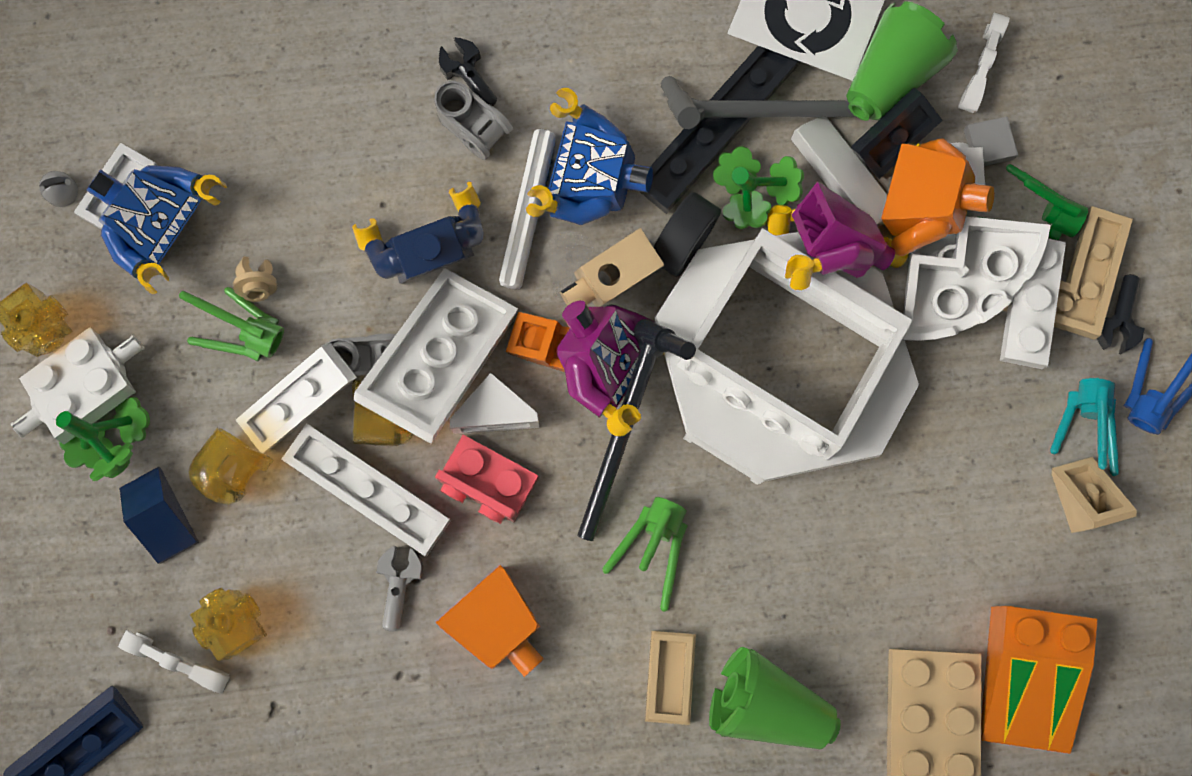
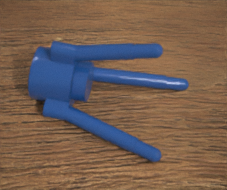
[1124,338,1192,435]

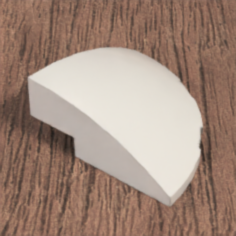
[902,216,1051,341]

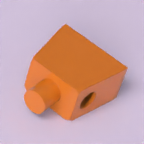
[436,565,544,677]

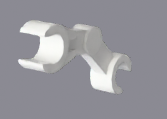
[958,12,1010,113]
[118,630,230,694]

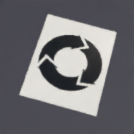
[727,0,885,81]

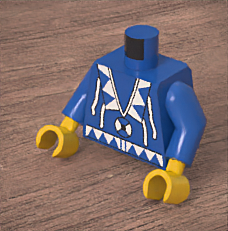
[526,88,653,225]
[86,165,227,294]

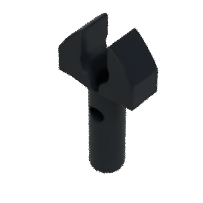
[439,37,497,106]
[1097,274,1145,354]

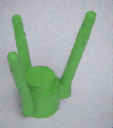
[179,287,284,361]
[602,497,688,612]

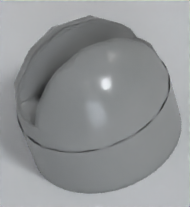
[39,171,78,207]

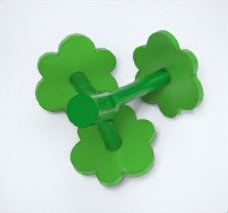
[713,146,804,229]
[56,397,150,481]

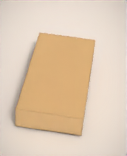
[645,631,696,725]

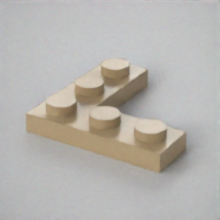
[1003,206,1133,340]

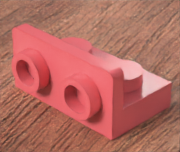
[435,435,539,524]

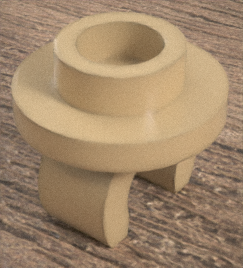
[233,256,277,302]

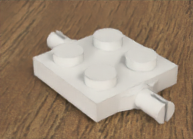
[11,327,144,445]

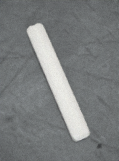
[499,129,556,289]

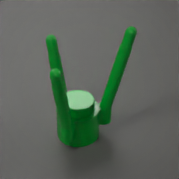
[978,164,1088,241]

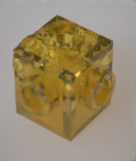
[0,282,73,357]
[190,587,267,661]

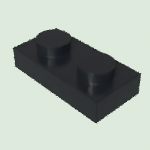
[851,88,943,179]

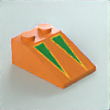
[981,606,1097,754]

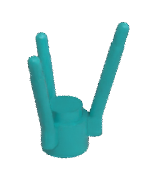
[1050,378,1119,476]

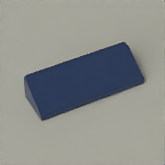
[3,686,143,776]

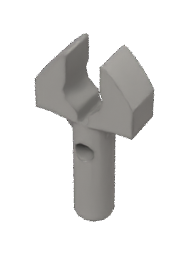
[376,546,424,632]

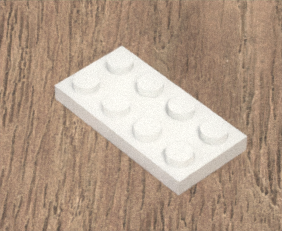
[354,268,518,444]

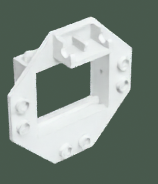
[655,228,919,485]

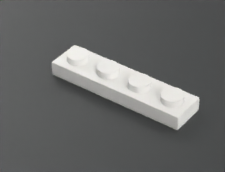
[281,423,451,557]

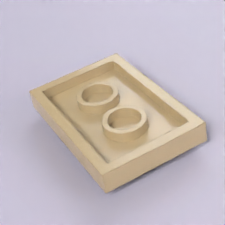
[887,649,981,776]

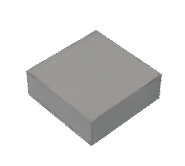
[964,117,1018,166]

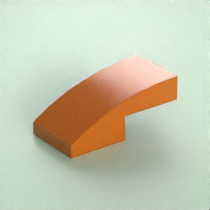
[505,312,570,372]

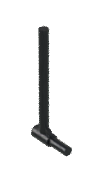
[577,319,696,541]

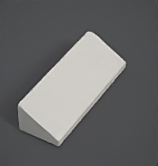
[791,117,887,227]

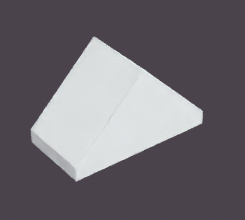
[449,373,539,434]

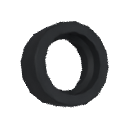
[653,192,721,277]

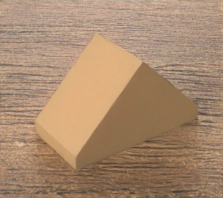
[1052,457,1137,533]

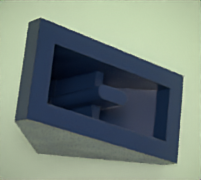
[119,467,199,564]

